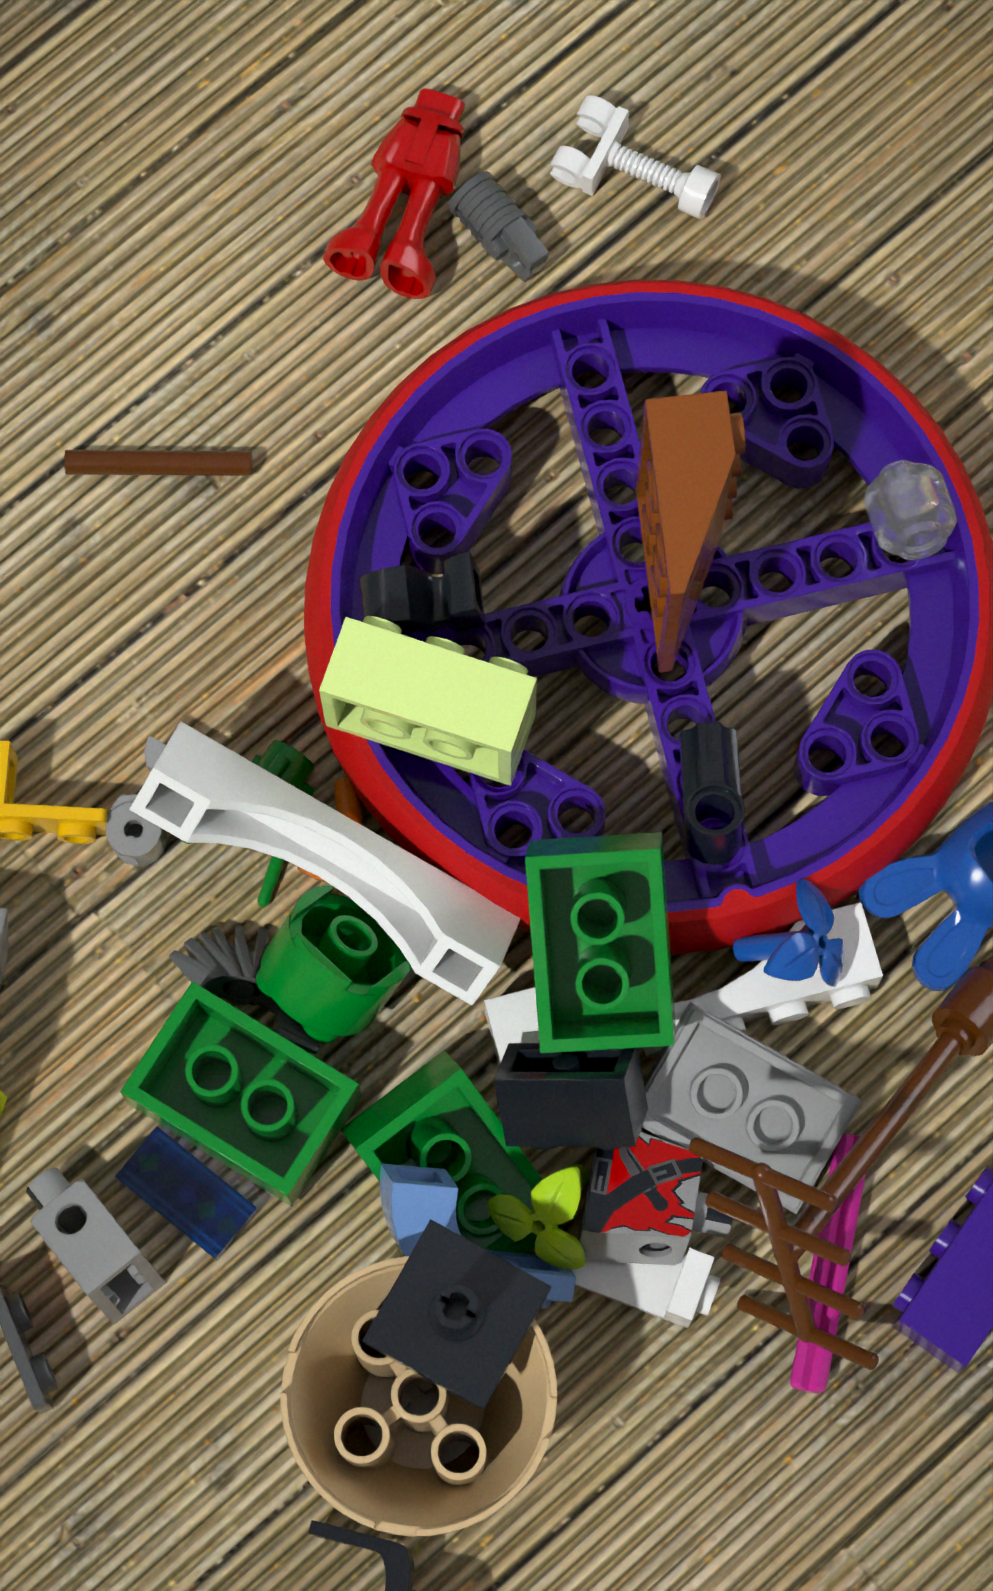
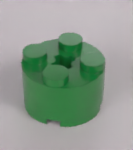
[256,885,411,1043]

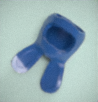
[858,800,993,991]

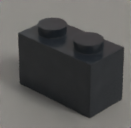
[494,1043,648,1150]

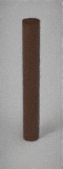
[64,450,253,476]

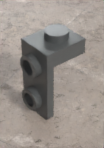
[0,1283,58,1414]

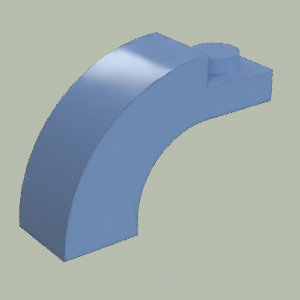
[380,1163,576,1308]

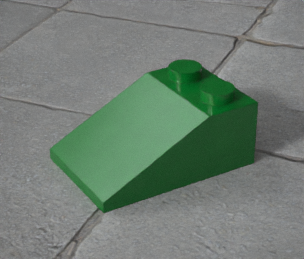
[340,1051,570,1253]

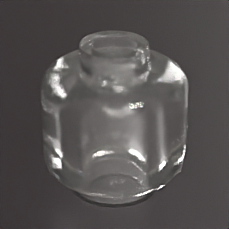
[864,460,957,560]

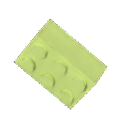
[319,616,537,786]

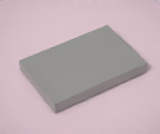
[642,1002,862,1214]

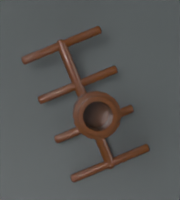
[689,960,993,1370]

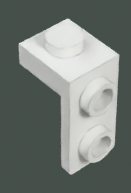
[571,1248,721,1328]

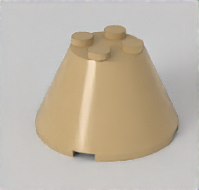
[280,1256,557,1537]

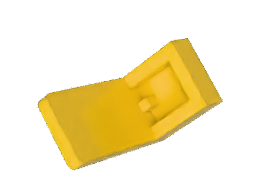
[0,741,109,844]

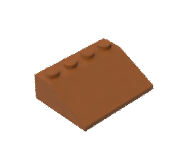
[635,391,745,672]

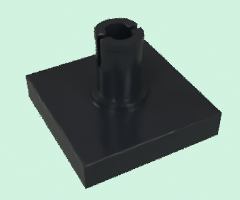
[362,1219,551,1411]

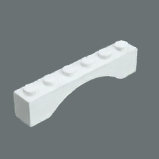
[129,721,520,1005]
[484,902,883,1065]

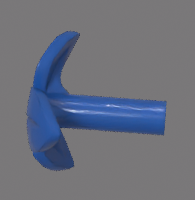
[733,879,844,987]

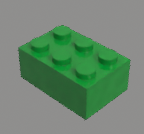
[525,832,676,1053]
[120,981,362,1206]

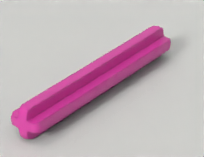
[790,1134,866,1394]

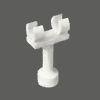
[550,95,721,220]

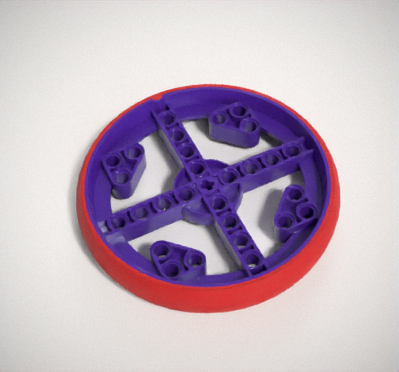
[304,280,993,955]

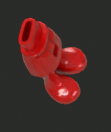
[323,88,465,299]

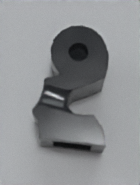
[359,551,486,635]

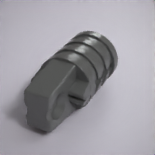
[448,171,549,282]

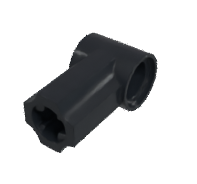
[679,722,745,865]

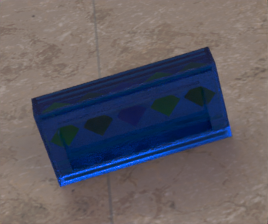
[115,1126,259,1261]

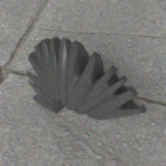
[169,926,320,1054]

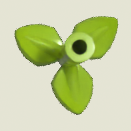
[487,1163,589,1270]

